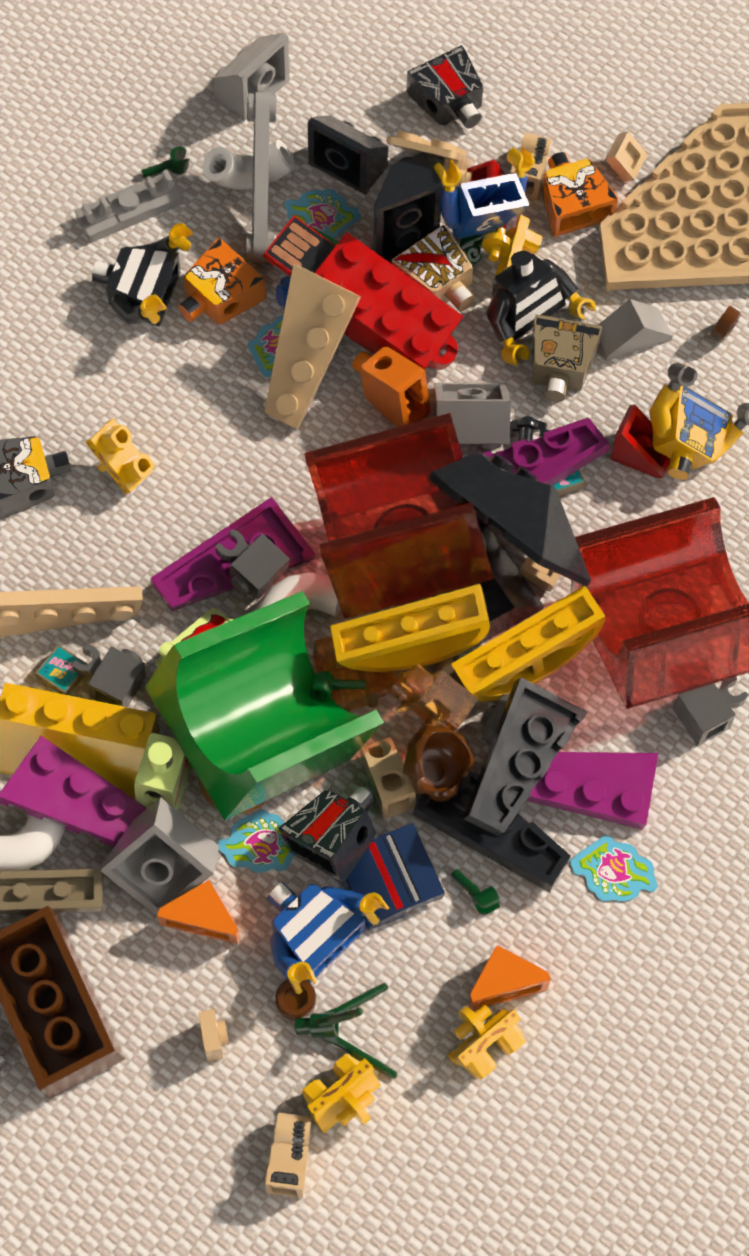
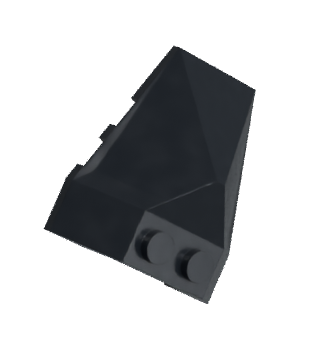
[428,452,591,587]

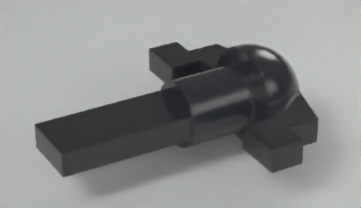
[510,416,550,442]

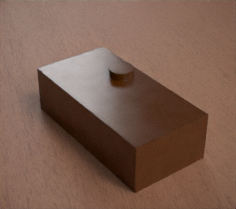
[0,906,125,1098]

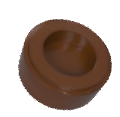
[710,305,741,342]
[275,980,316,1021]

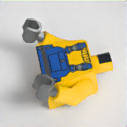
[649,363,749,480]

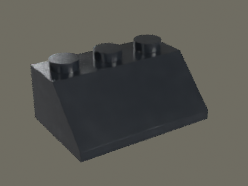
[373,153,443,264]
[420,520,544,644]

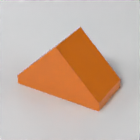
[157,880,240,944]
[468,945,551,1011]

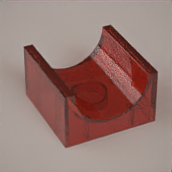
[305,412,494,619]
[571,497,749,709]

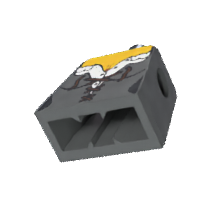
[0,436,72,519]

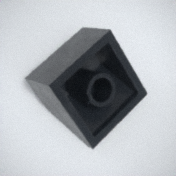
[307,115,388,195]

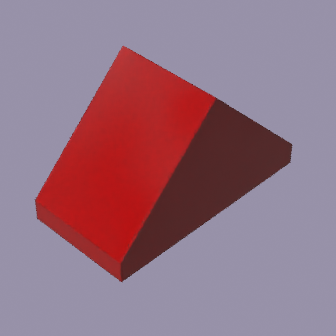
[610,404,671,479]

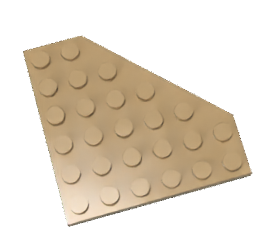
[599,103,749,290]

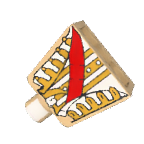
[392,224,475,312]

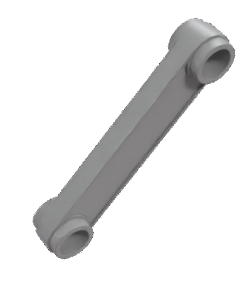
[245,92,277,264]

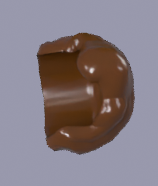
[403,725,475,802]

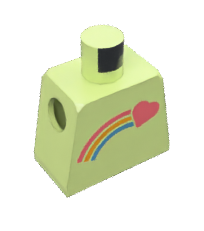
[134,733,192,811]

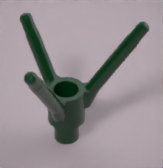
[295,983,398,1079]

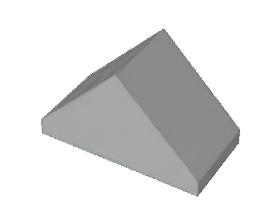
[598,299,672,361]

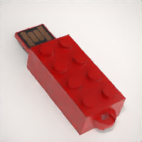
[263,215,464,370]

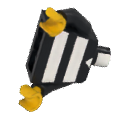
[92,223,193,327]
[486,251,596,365]

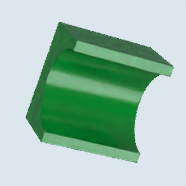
[145,591,384,821]

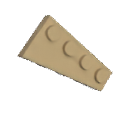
[264,264,361,429]
[0,586,143,637]

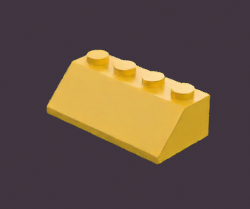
[0,683,160,799]

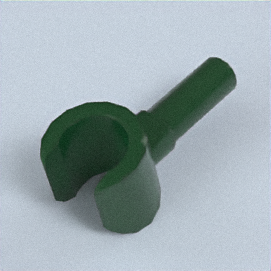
[141,147,190,178]
[310,671,366,701]
[451,869,500,915]

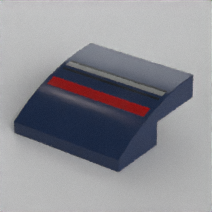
[346,823,445,930]

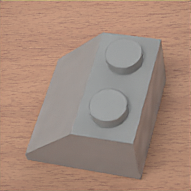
[213,33,290,121]
[434,383,511,449]
[100,797,219,916]

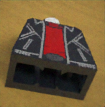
[406,45,483,129]
[278,786,376,883]

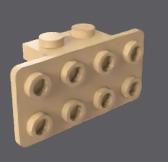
[386,131,473,187]

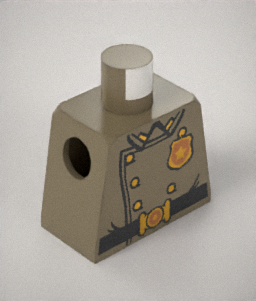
[532,314,603,402]

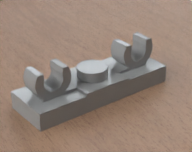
[75,170,184,243]

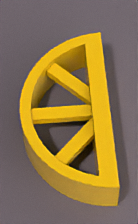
[330,584,490,672]
[451,586,605,702]

